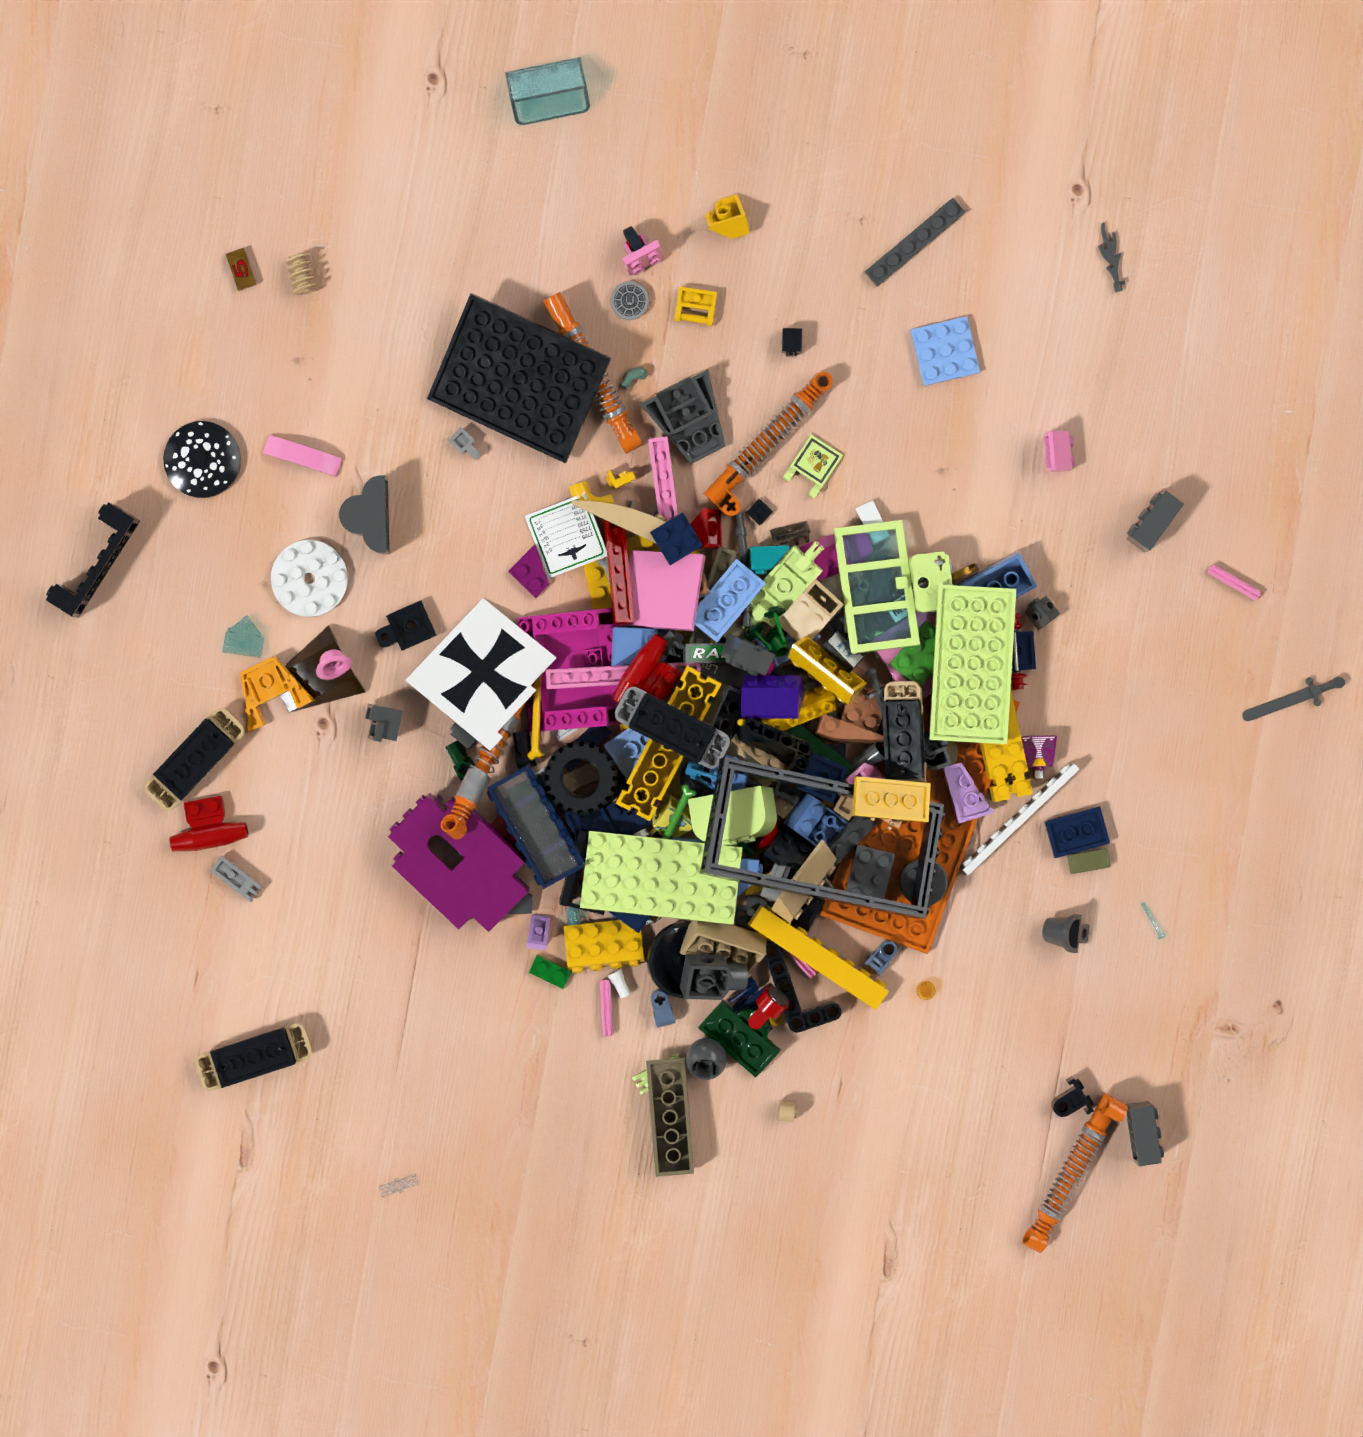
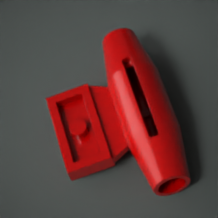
[612,633,682,703]
[169,796,248,852]

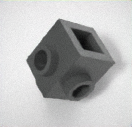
[1025,596,1060,630]

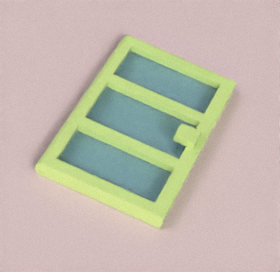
[833,520,920,654]

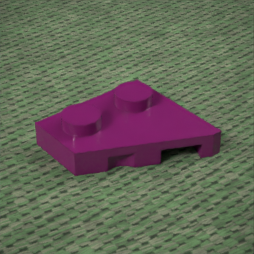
[508,545,549,598]

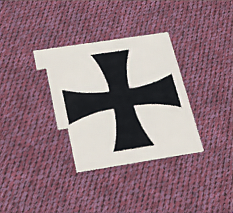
[405,598,556,750]

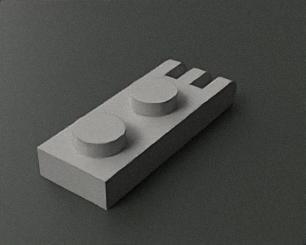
[210,855,263,902]

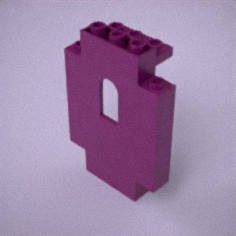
[388,793,530,932]

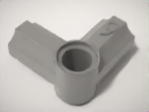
[760,863,791,902]

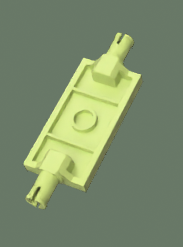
[741,541,824,632]

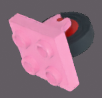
[623,226,664,276]

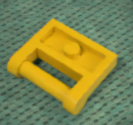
[674,286,717,327]

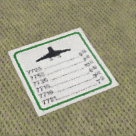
[525,493,607,579]

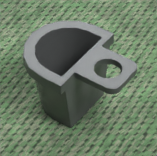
[1042,914,1089,953]

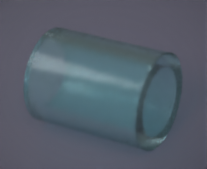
[565,907,581,925]

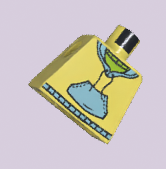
[650,795,692,838]

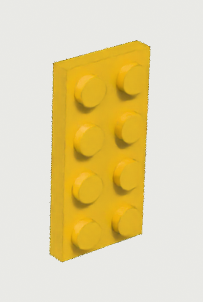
[852,777,931,823]

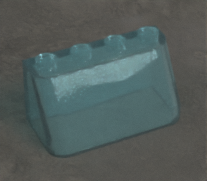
[505,57,590,125]

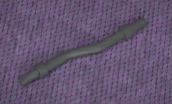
[735,512,752,628]

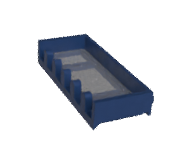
[487,763,586,889]

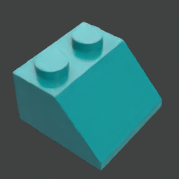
[749,545,789,575]

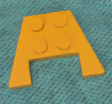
[240,656,314,732]

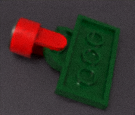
[698,986,789,1078]

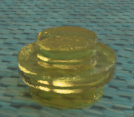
[916,981,936,1000]

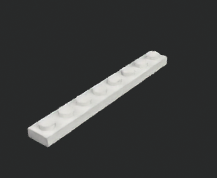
[962,763,1079,875]

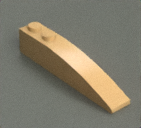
[571,500,667,543]

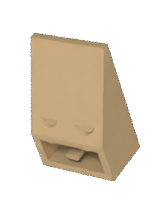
[779,579,844,641]

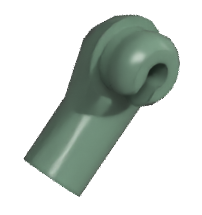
[621,367,648,389]

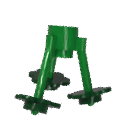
[745,606,789,657]

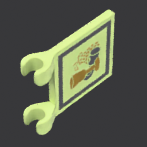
[783,435,843,498]

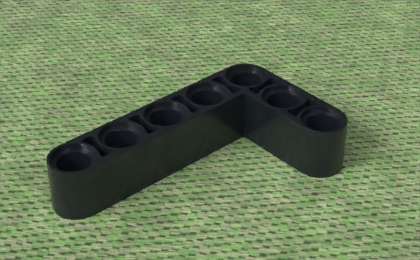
[765,941,842,1033]

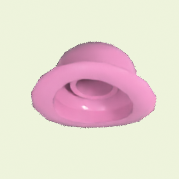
[316,649,353,680]

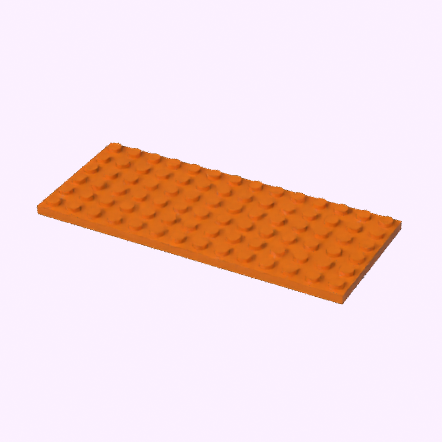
[820,694,1020,954]

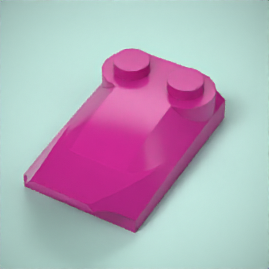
[799,533,874,581]

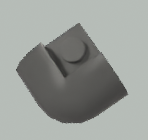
[924,730,958,771]

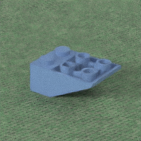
[783,792,848,847]

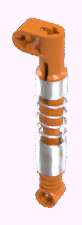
[441,684,533,839]

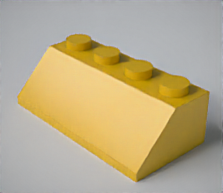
[788,636,867,705]

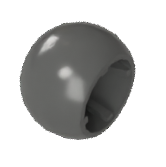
[685,1038,727,1080]

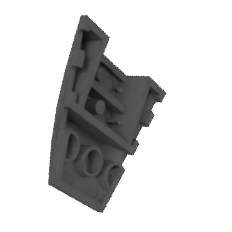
[640,369,725,464]

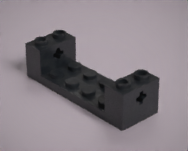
[46,502,140,618]

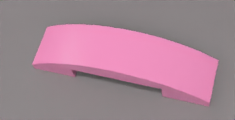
[263,435,342,477]

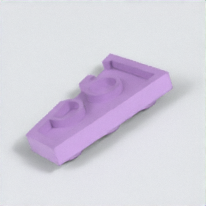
[942,763,995,823]

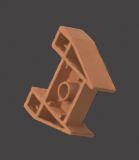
[814,666,884,744]

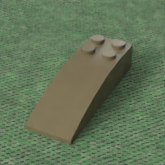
[646,1058,694,1177]

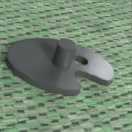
[735,895,771,928]

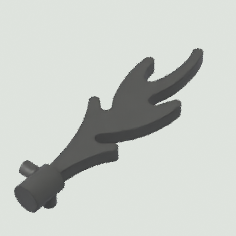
[1098,222,1125,292]

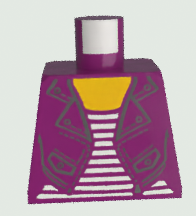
[1021,735,1057,778]

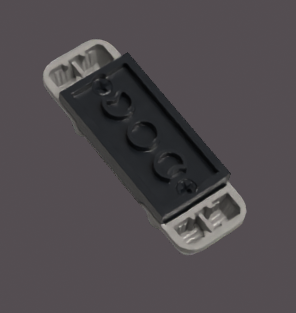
[615,687,730,769]

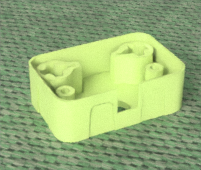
[908,551,953,613]

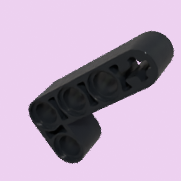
[736,718,812,774]

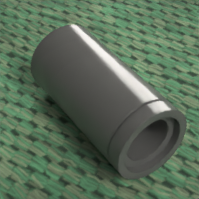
[849,742,885,772]

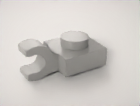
[448,427,481,460]

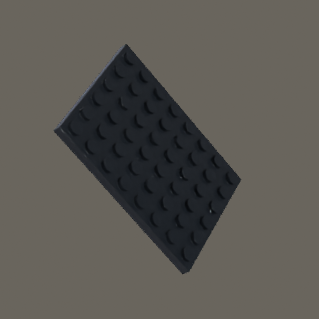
[427,293,611,463]

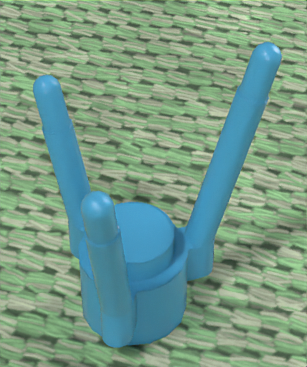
[685,760,717,790]

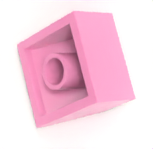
[1044,431,1075,473]

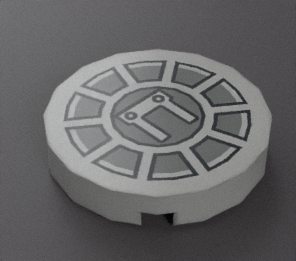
[611,281,649,320]

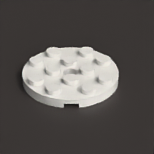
[271,540,348,617]

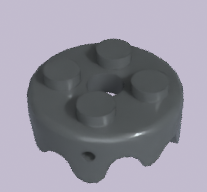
[899,858,948,906]

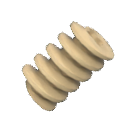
[286,253,316,295]

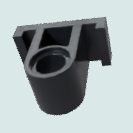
[1051,1076,1094,1117]

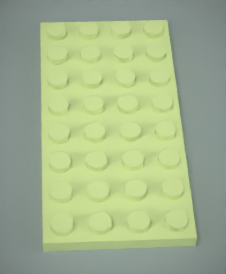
[929,585,1016,744]
[580,831,743,925]

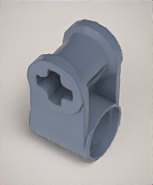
[864,939,897,976]
[651,989,676,1028]

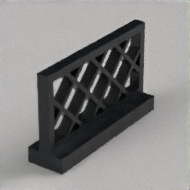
[559,829,605,915]

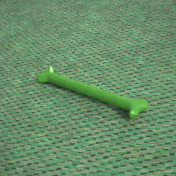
[662,784,697,840]

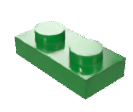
[528,955,571,989]

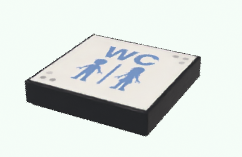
[822,630,864,673]

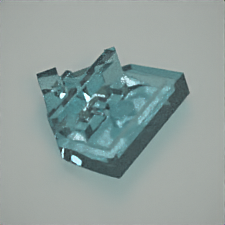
[222,615,264,658]

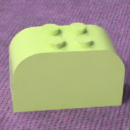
[688,786,777,846]

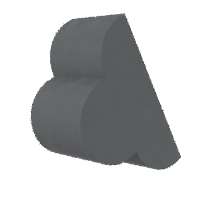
[339,475,390,555]

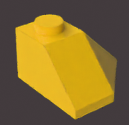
[705,194,750,239]

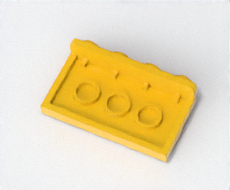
[758,680,836,731]
[563,920,645,973]

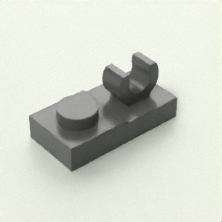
[659,630,684,662]

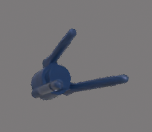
[729,976,759,1010]

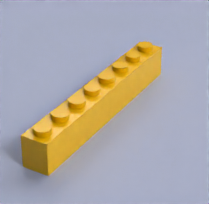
[748,905,889,1010]

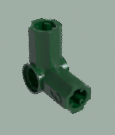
[444,740,476,781]

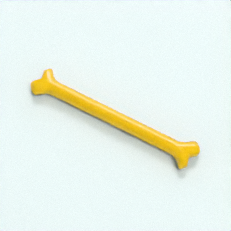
[527,670,546,760]

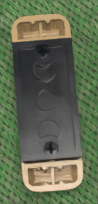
[882,681,927,783]
[145,708,244,811]
[195,1023,312,1091]

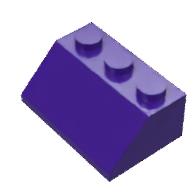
[741,675,805,719]

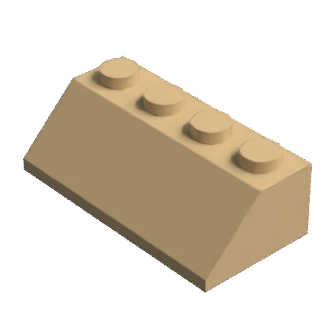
[771,840,837,923]
[680,920,766,975]

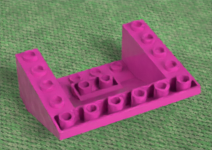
[518,608,624,732]

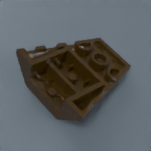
[280,625,366,713]

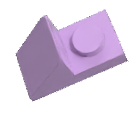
[527,914,551,950]

